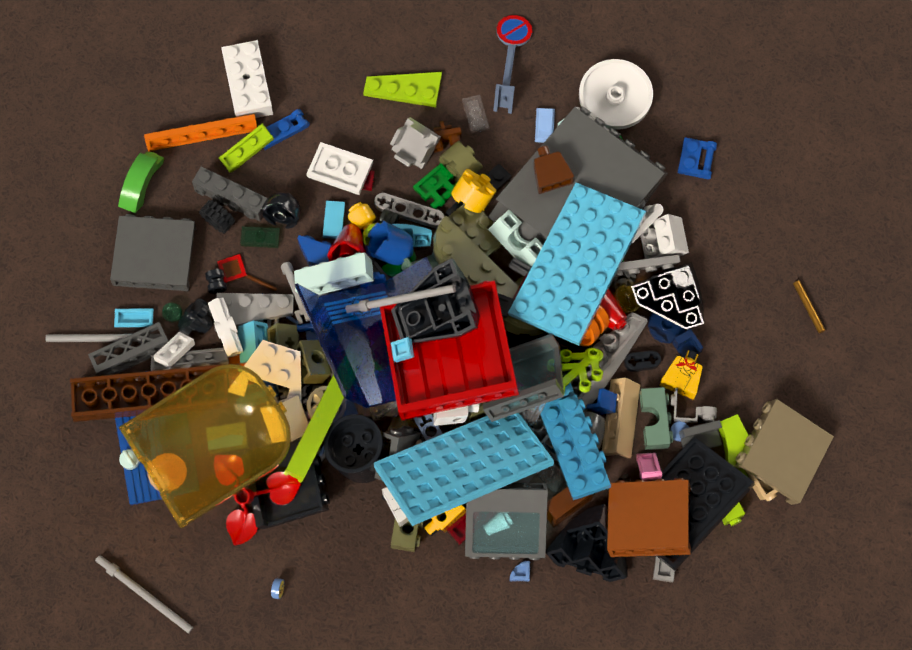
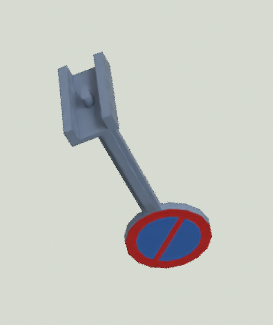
[493,15,532,114]

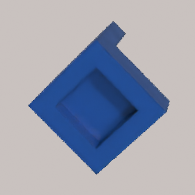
[586,388,617,415]

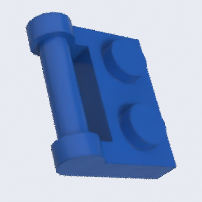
[678,138,717,179]

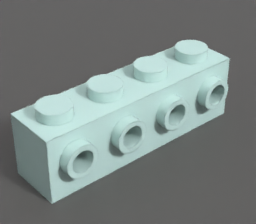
[294,252,374,299]

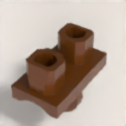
[433,121,461,153]

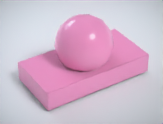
[637,453,662,481]

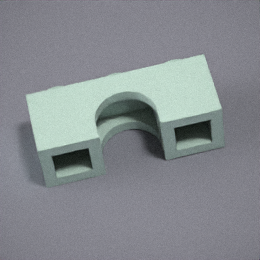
[488,210,543,267]

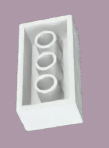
[221,40,273,118]

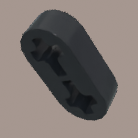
[624,351,661,372]

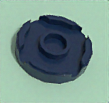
[648,312,686,343]

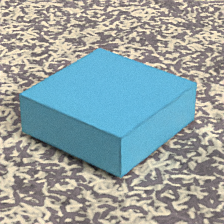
[391,337,414,363]

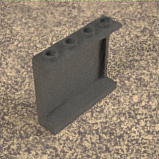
[110,214,197,291]

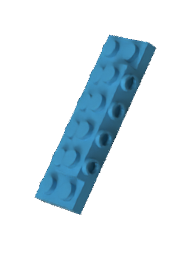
[537,383,611,500]

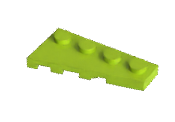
[363,72,442,107]

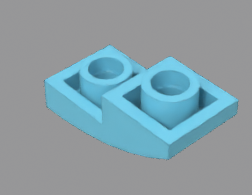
[392,224,432,247]

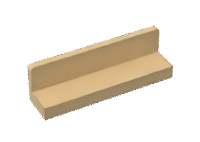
[602,378,640,459]

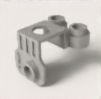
[671,388,717,423]

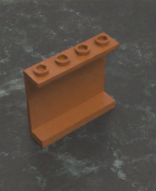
[607,478,691,557]

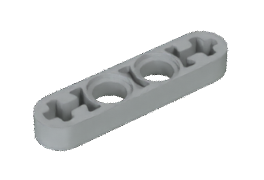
[374,193,444,229]

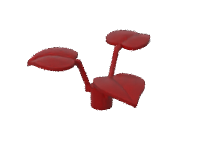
[214,455,301,545]

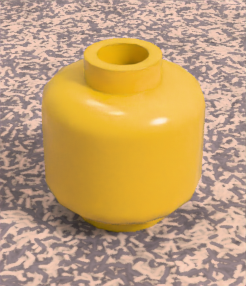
[348,202,376,230]

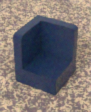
[672,329,703,358]

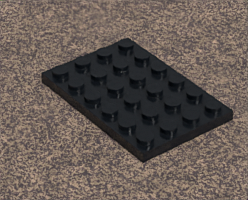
[655,437,755,571]

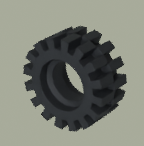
[199,200,235,234]

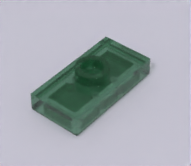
[240,226,280,248]

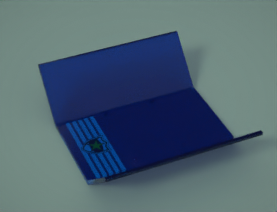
[295,257,432,408]

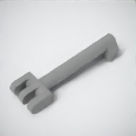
[281,262,315,325]

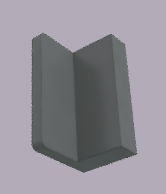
[679,420,722,448]

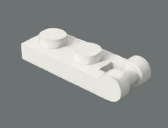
[632,204,663,243]

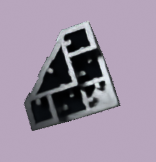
[545,504,628,582]

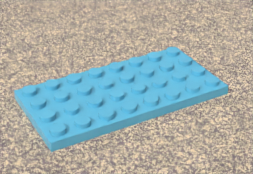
[508,183,646,346]
[374,413,554,526]

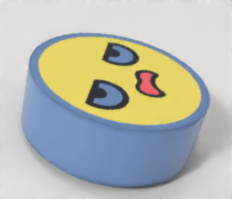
[271,578,284,599]

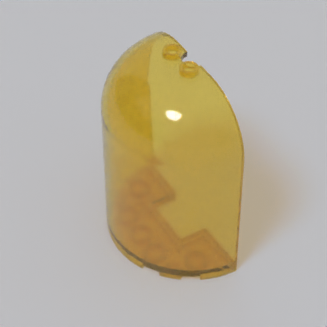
[119,364,291,529]

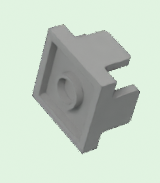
[390,117,441,169]

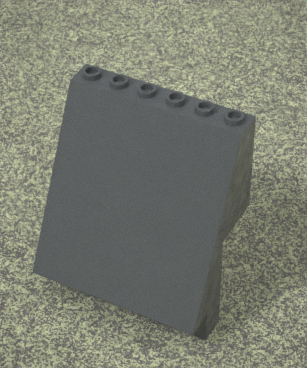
[488,106,668,245]

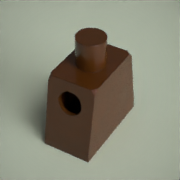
[534,146,574,194]

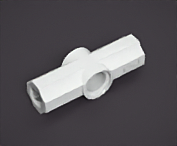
[208,298,243,357]

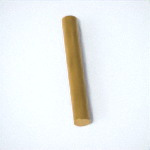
[793,280,826,334]

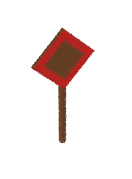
[217,254,277,291]

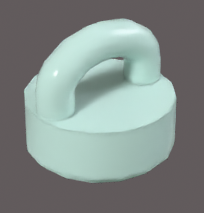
[119,449,140,470]

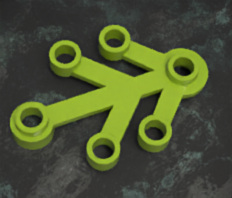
[548,348,603,395]

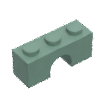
[639,387,673,450]

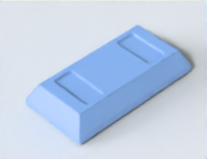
[535,108,555,143]

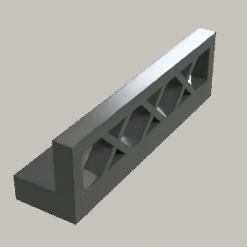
[88,322,169,376]

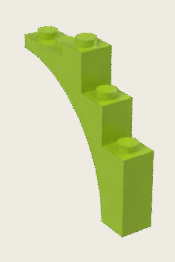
[719,414,748,526]

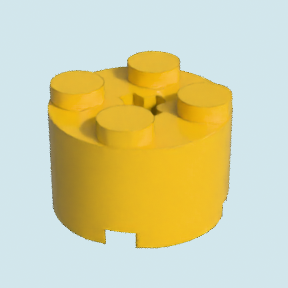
[451,169,496,213]

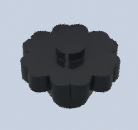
[178,298,213,335]

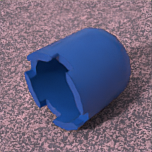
[365,221,414,266]

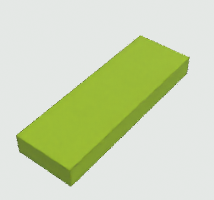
[219,123,274,173]

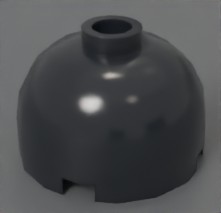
[262,192,301,229]

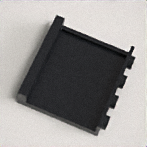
[241,437,330,529]

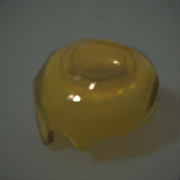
[613,285,641,314]

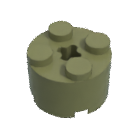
[439,141,483,182]

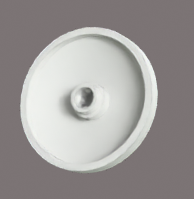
[579,59,653,129]

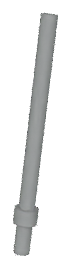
[345,284,456,313]
[46,334,161,344]
[95,555,194,634]

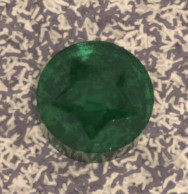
[162,303,182,322]

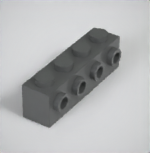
[192,167,267,221]

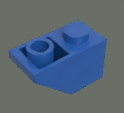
[297,235,332,267]

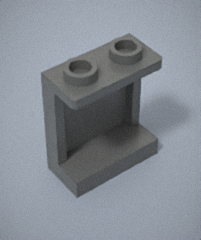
[375,426,421,481]

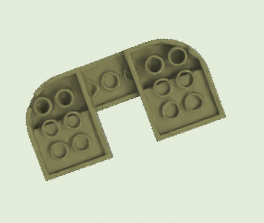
[433,203,546,336]

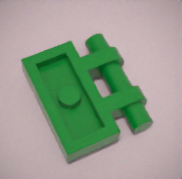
[413,163,458,209]

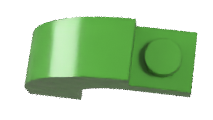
[118,151,164,213]

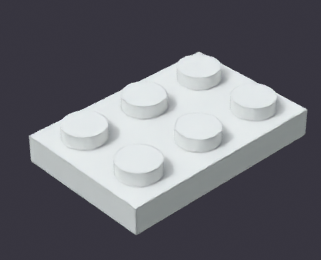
[307,142,373,195]

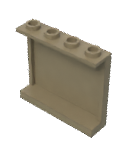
[734,399,834,505]

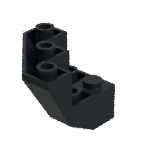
[631,262,705,329]

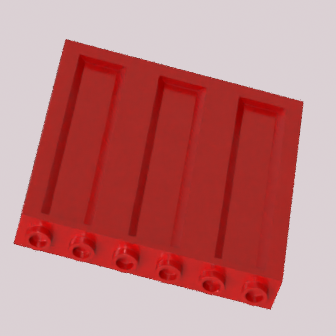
[380,281,519,420]

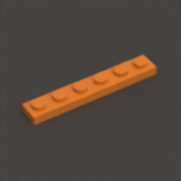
[144,114,257,151]

